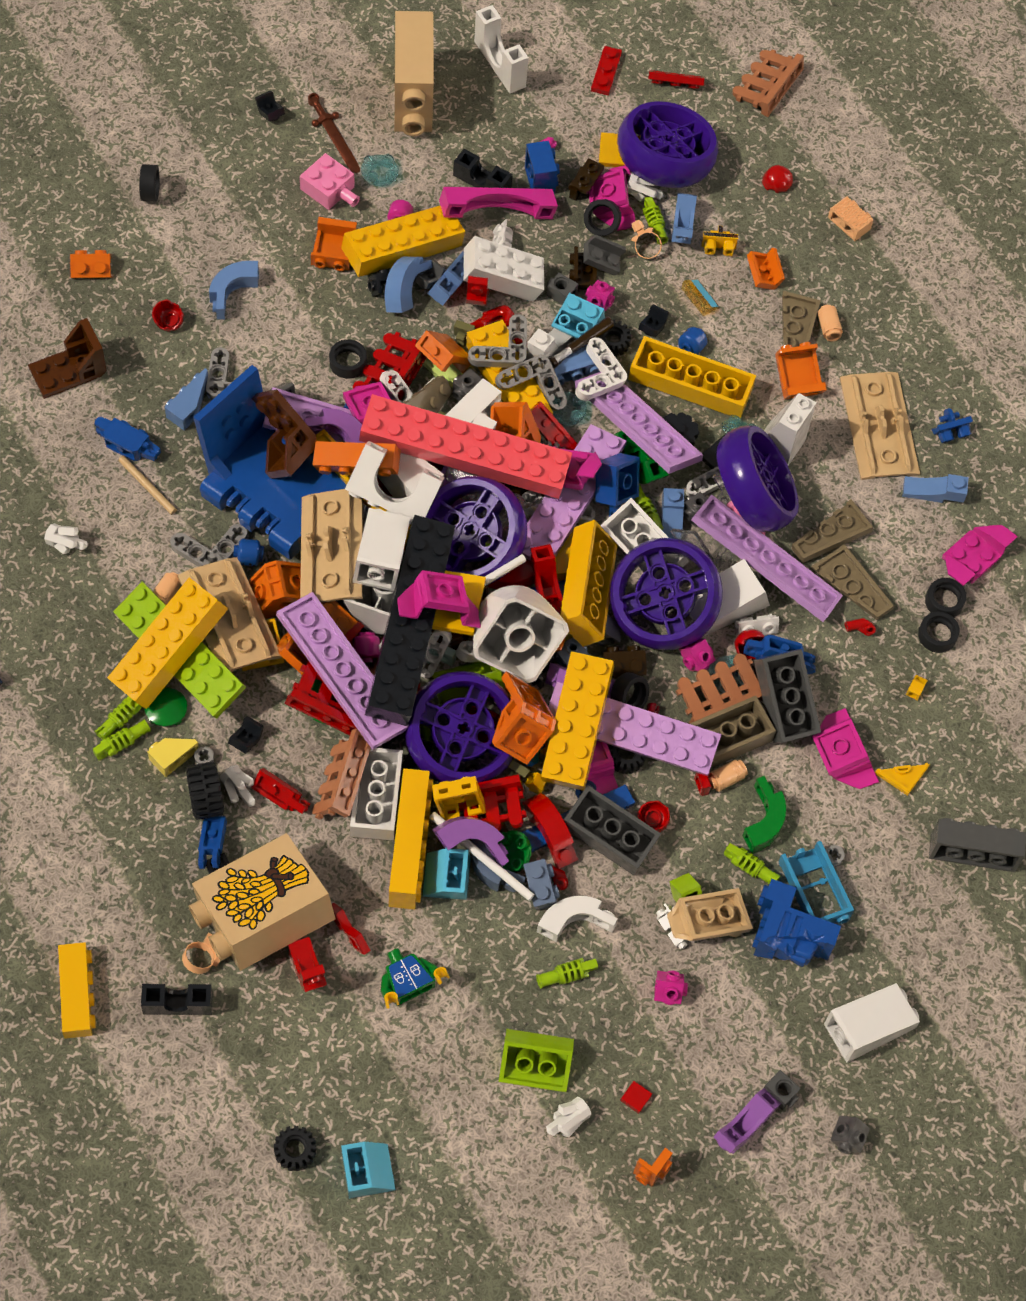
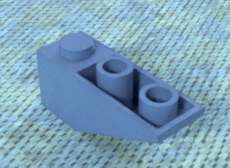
[547,345,605,387]
[165,368,208,430]

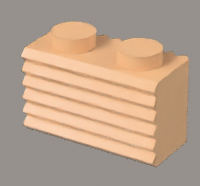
[828,196,873,241]

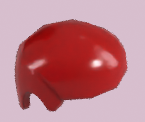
[762,165,793,193]
[152,299,184,332]
[734,629,764,660]
[637,801,670,833]

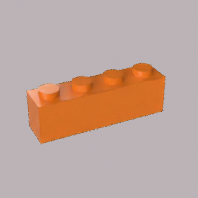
[312,441,401,477]

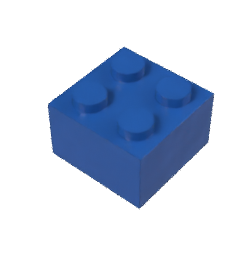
[524,140,560,194]

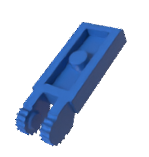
[198,816,227,869]

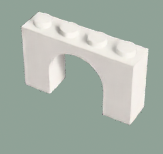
[474,5,528,94]
[345,441,445,525]

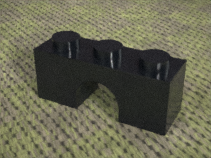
[453,149,513,188]
[141,984,213,1015]

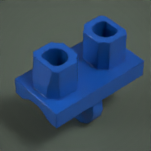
[932,408,973,443]

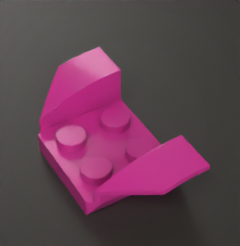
[589,165,635,231]
[343,381,390,424]
[553,446,602,490]
[942,525,1018,586]
[397,570,481,628]
[812,708,879,789]
[587,741,618,795]

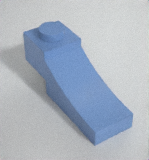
[427,251,464,306]
[902,474,969,503]
[661,488,684,540]

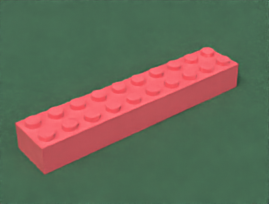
[359,394,572,499]

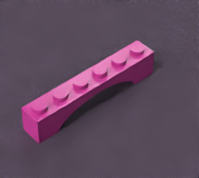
[439,187,558,219]

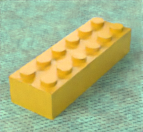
[341,206,465,277]
[466,320,553,415]
[628,336,756,419]
[560,520,618,647]
[107,577,228,709]
[541,651,614,791]
[389,768,433,910]

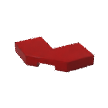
[332,903,371,955]

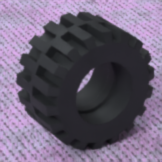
[186,761,224,820]

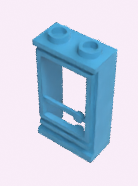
[778,841,854,925]

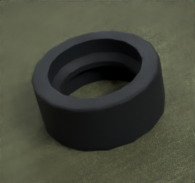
[139,164,160,202]
[584,199,622,236]
[329,339,367,379]
[925,578,967,617]
[918,611,960,653]
[610,672,650,709]

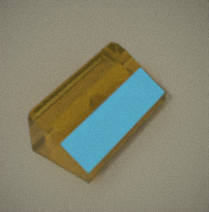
[681,279,719,316]

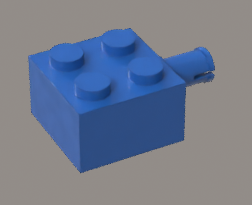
[595,453,640,517]

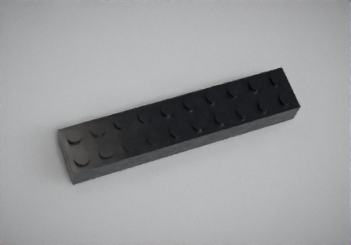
[365,515,456,726]

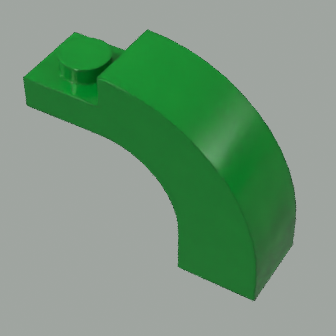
[614,431,669,484]
[742,776,786,854]

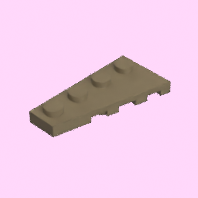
[782,291,821,347]
[402,376,453,413]
[792,499,873,563]
[811,544,894,620]

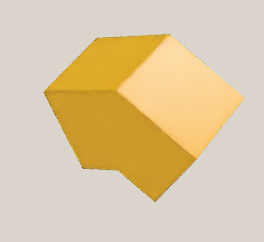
[906,675,928,701]
[525,772,547,794]

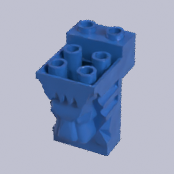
[752,879,841,967]

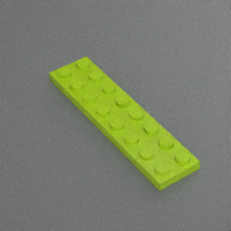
[113,582,247,719]

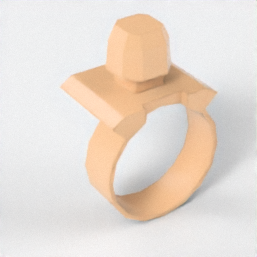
[631,220,662,259]
[182,932,220,974]

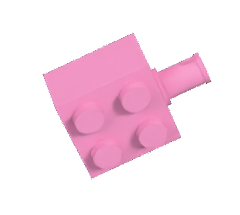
[300,153,360,210]

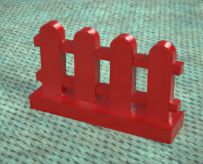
[353,331,427,400]
[284,662,357,736]
[437,774,527,831]

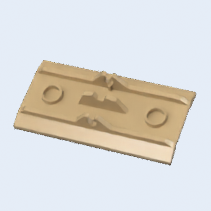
[840,372,920,480]
[300,489,363,603]
[178,557,281,672]

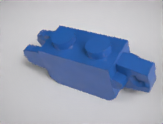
[94,416,161,461]
[744,635,816,675]

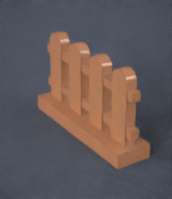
[733,49,804,117]
[676,653,763,724]
[312,729,371,820]

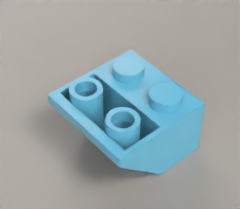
[551,293,605,339]
[422,849,471,900]
[341,1142,395,1199]

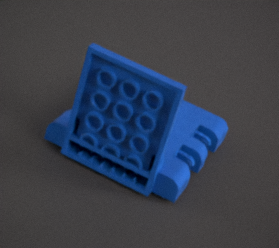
[193,365,346,560]

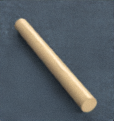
[118,456,177,515]

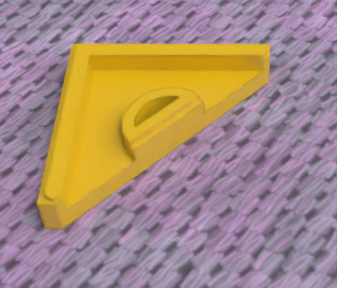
[875,763,930,796]

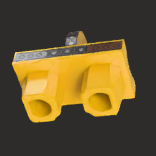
[701,225,738,256]

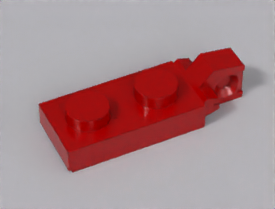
[251,768,311,814]

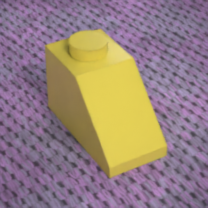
[147,738,199,777]

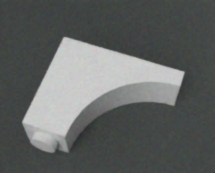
[526,328,573,373]

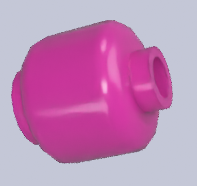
[387,200,414,220]
[353,632,380,663]

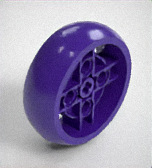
[617,101,718,188]
[717,425,799,532]
[426,476,527,585]
[610,538,723,650]
[405,671,514,783]

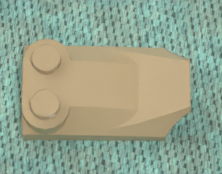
[667,888,753,941]

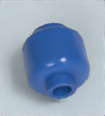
[678,327,707,355]
[233,538,264,567]

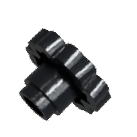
[663,412,699,446]

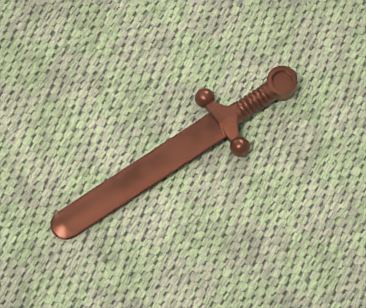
[308,93,360,173]

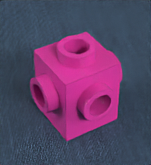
[585,280,615,311]
[679,638,716,671]
[654,970,688,1005]

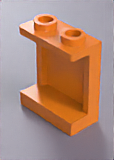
[311,217,357,271]
[415,330,471,374]
[775,342,827,400]

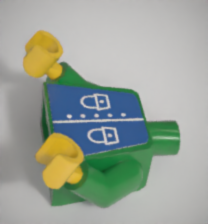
[380,948,450,1009]

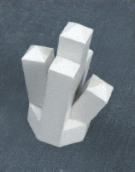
[627,172,664,202]
[44,523,87,554]
[219,765,256,807]
[546,1096,591,1137]

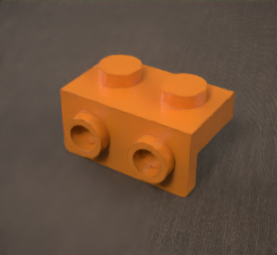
[747,248,785,290]
[70,250,111,278]
[633,1148,673,1187]

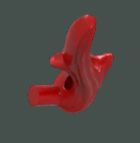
[470,305,514,329]

